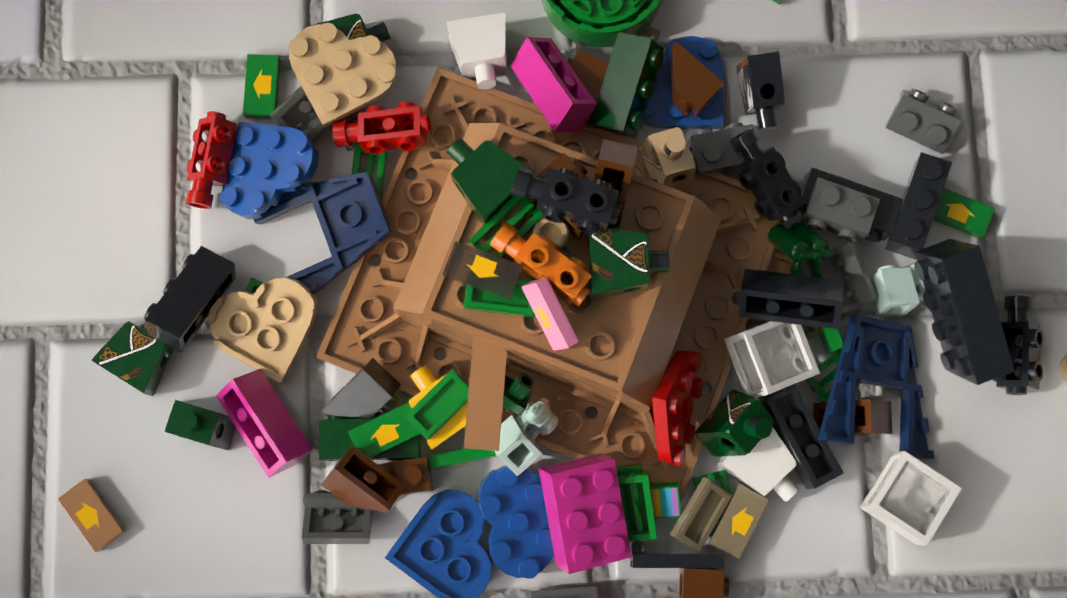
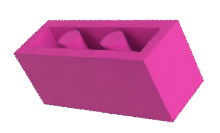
[510,37,597,132]
[216,369,313,478]

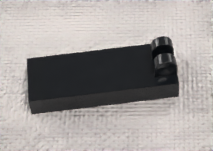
[630,541,724,568]

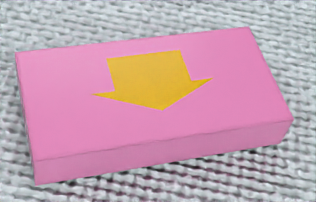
[521,277,578,351]

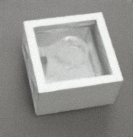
[724,321,820,398]
[860,451,962,545]

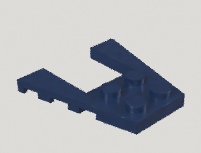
[253,172,393,295]
[818,314,934,460]

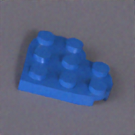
[644,36,723,130]
[220,122,319,219]
[478,465,554,579]
[385,490,492,598]

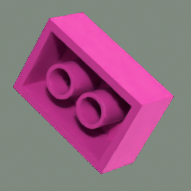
[539,453,632,574]

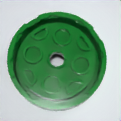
[542,0,662,47]

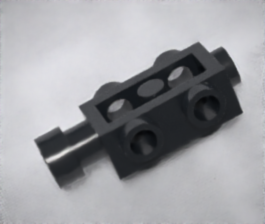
[730,128,805,223]
[510,167,622,234]
[993,295,1044,395]

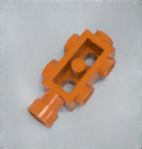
[490,222,592,307]

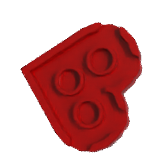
[652,350,703,466]

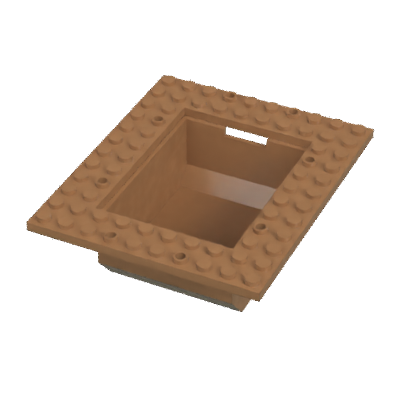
[316,67,784,501]

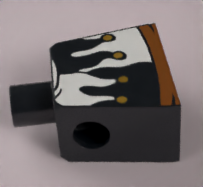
[736,51,785,130]

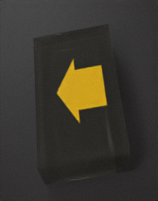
[443,241,523,301]

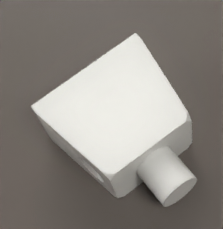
[446,12,507,90]
[717,427,799,502]

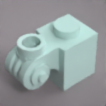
[870,265,926,317]
[495,401,558,476]

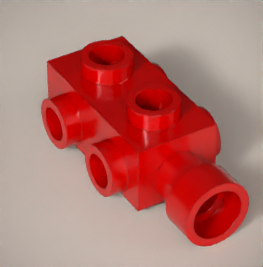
[332,102,431,154]
[186,111,238,209]

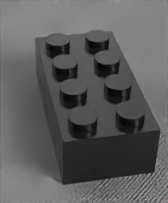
[914,239,1014,385]

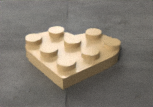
[289,23,397,128]
[207,277,318,383]

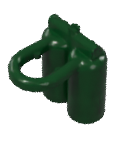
[768,222,833,277]

